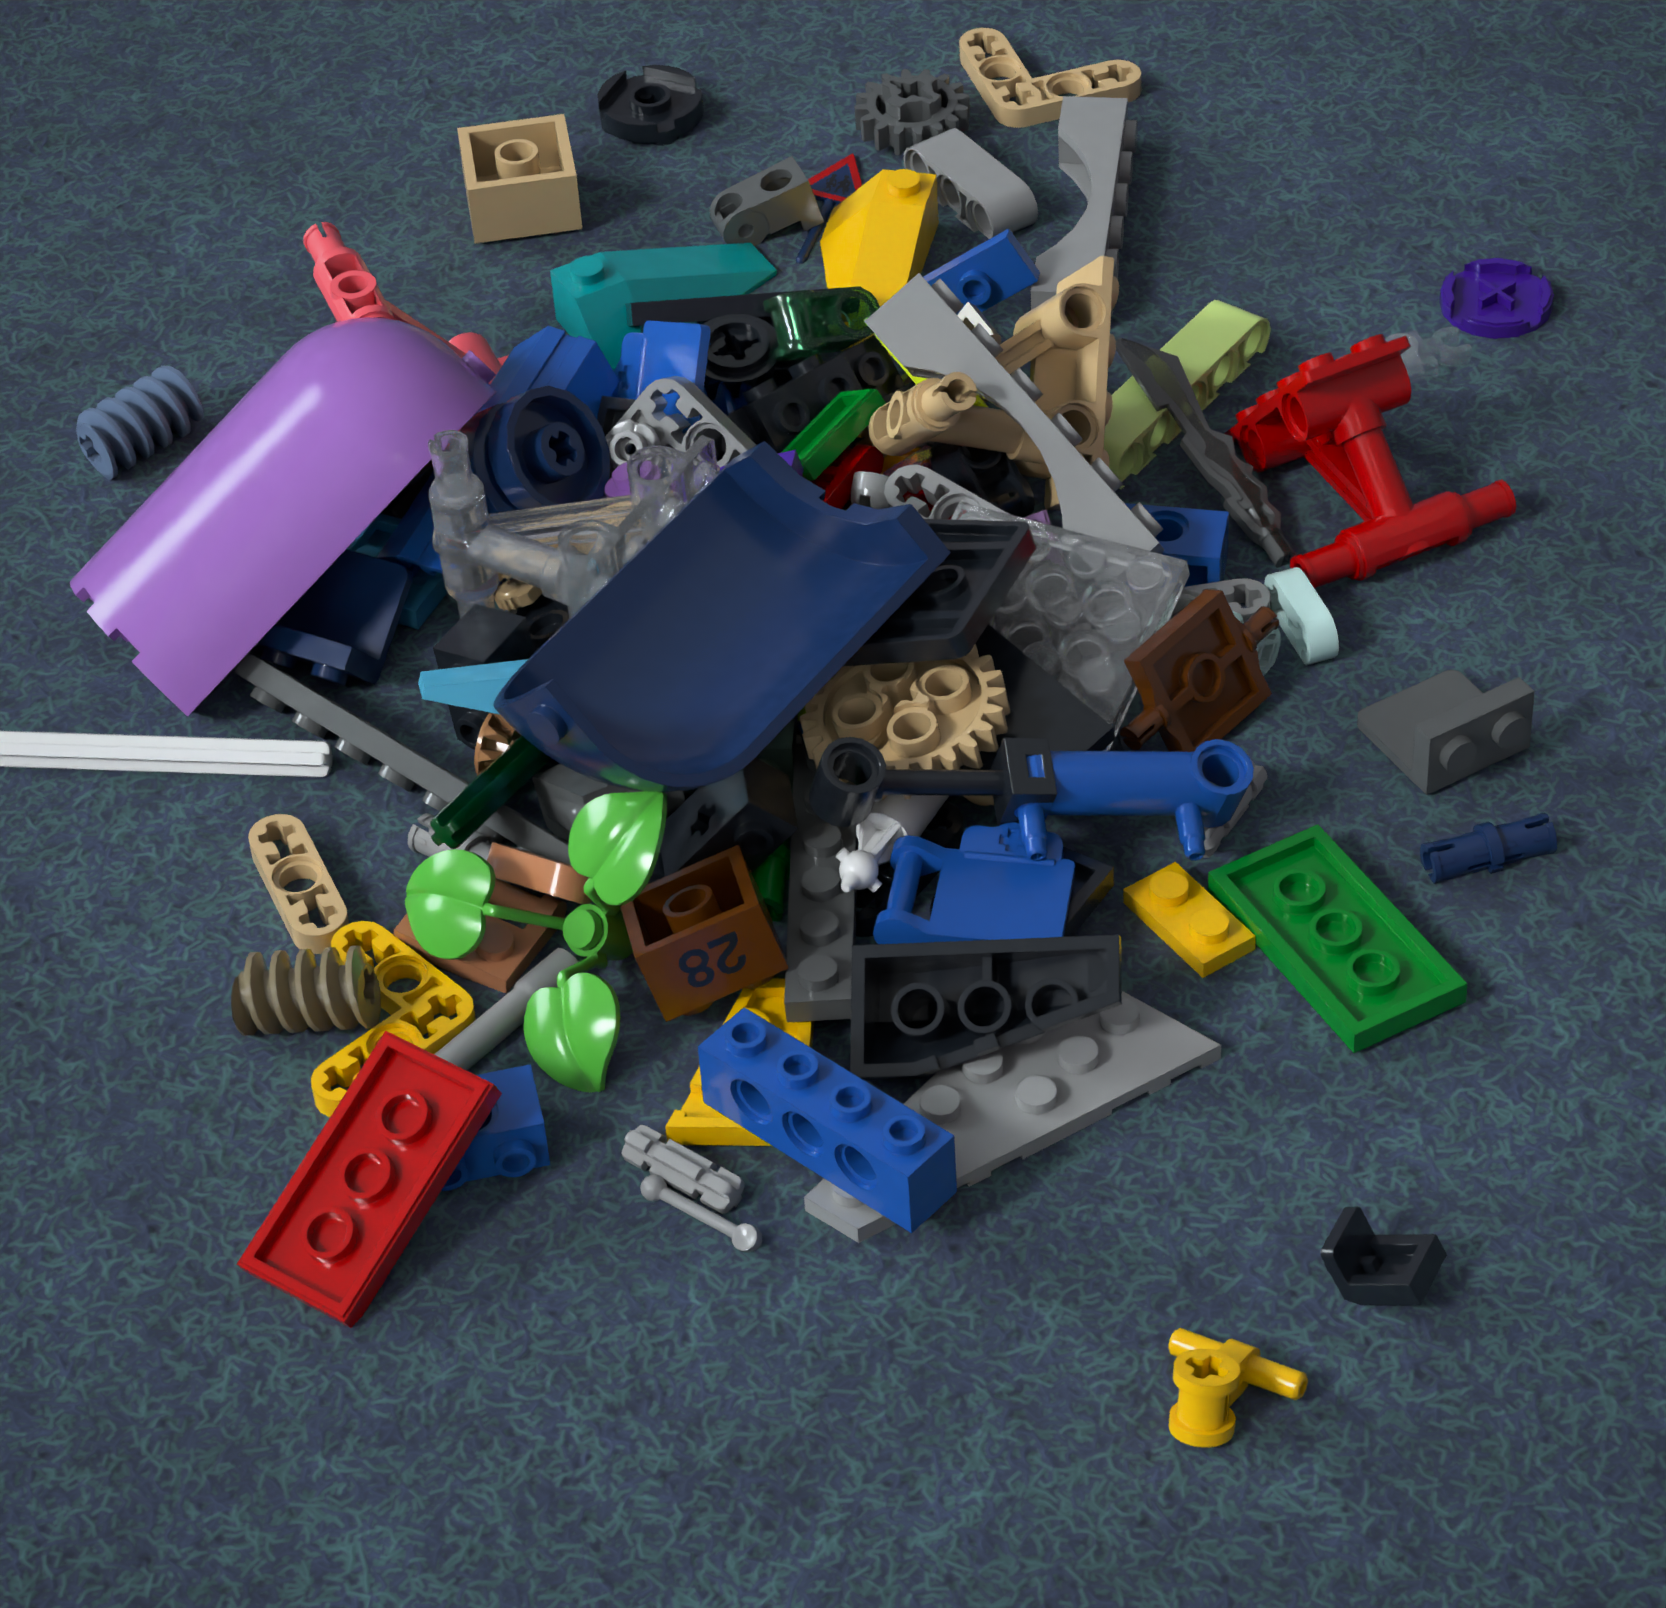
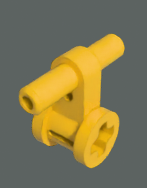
[1168,1328,1308,1448]

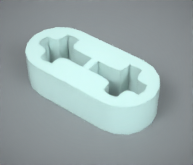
[1264,567,1339,665]

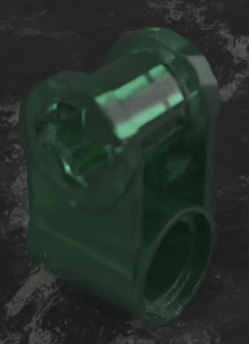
[763,287,880,361]

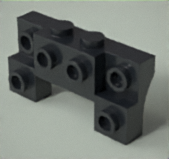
[700,335,916,462]

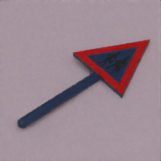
[796,153,862,264]

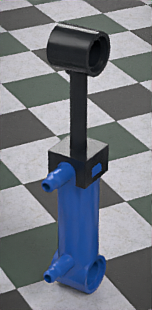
[809,737,1254,861]

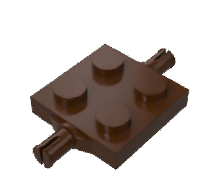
[1120,589,1279,752]

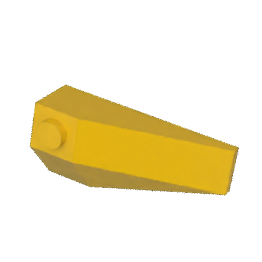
[820,169,939,356]

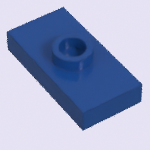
[923,228,1040,315]

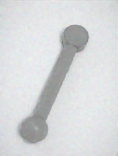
[640,1174,762,1252]

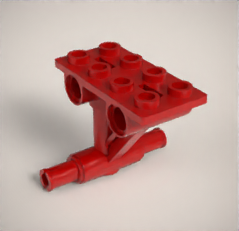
[1224,334,1516,589]

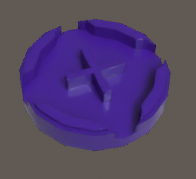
[1439,258,1554,339]

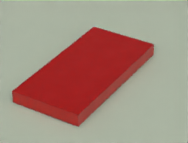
[237,1030,502,1328]

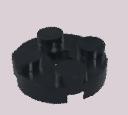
[597,65,704,146]

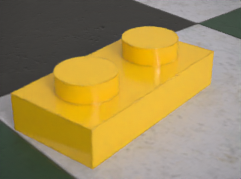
[1123,862,1256,978]

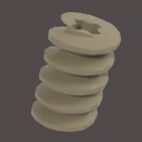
[231,946,381,1036]

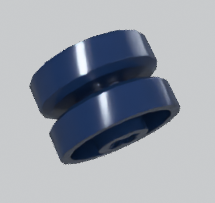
[455,386,610,536]

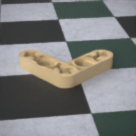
[959,28,1141,128]

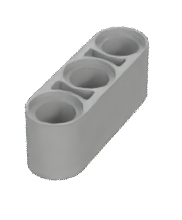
[903,128,1038,239]

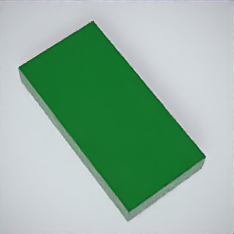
[781,389,886,481]

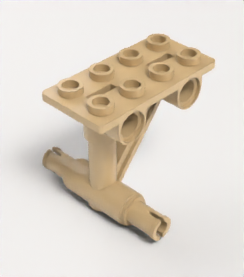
[855,256,1119,510]

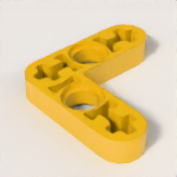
[311,921,476,1117]

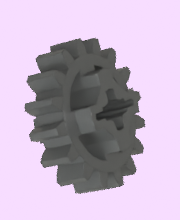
[854,69,970,155]

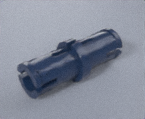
[1420,813,1557,884]

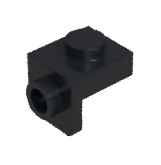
[1321,1207,1447,1305]

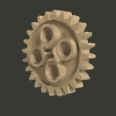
[800,644,1010,800]

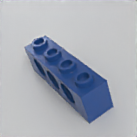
[698,1007,957,1234]

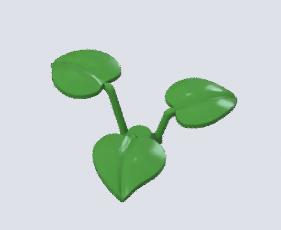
[405,791,667,1092]

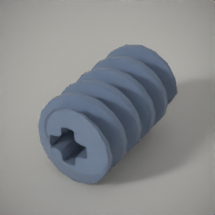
[76,365,204,480]

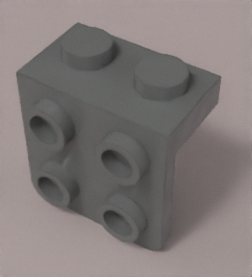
[1357,670,1535,795]

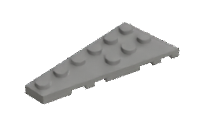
[804,991,1221,1243]

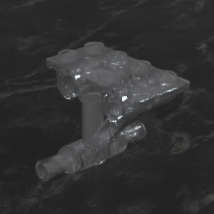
[428,430,720,619]

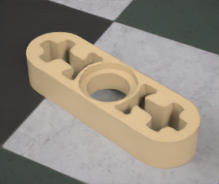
[248,814,349,954]

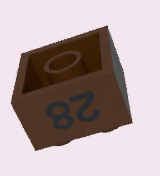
[620,845,789,1022]

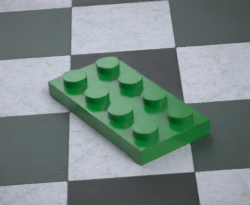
[1208,824,1467,1053]

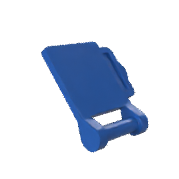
[614,320,711,480]
[873,822,1075,944]

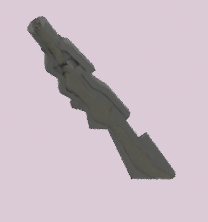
[1116,338,1296,568]

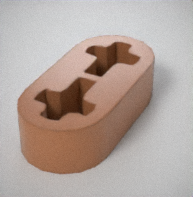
[487,842,592,904]

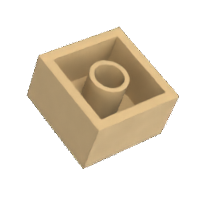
[457,114,582,244]

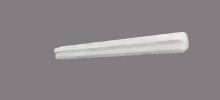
[0,731,333,778]

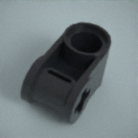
[930,442,1035,520]

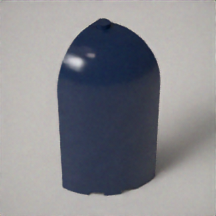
[493,441,951,792]

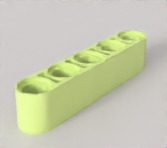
[1104,300,1271,489]

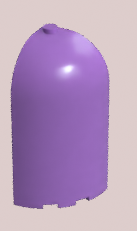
[70,317,497,716]

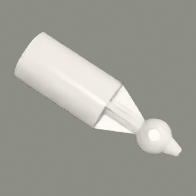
[835,795,949,893]

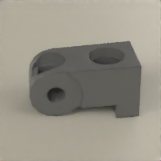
[709,156,824,246]

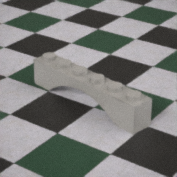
[1031,96,1138,317]
[864,273,1165,599]

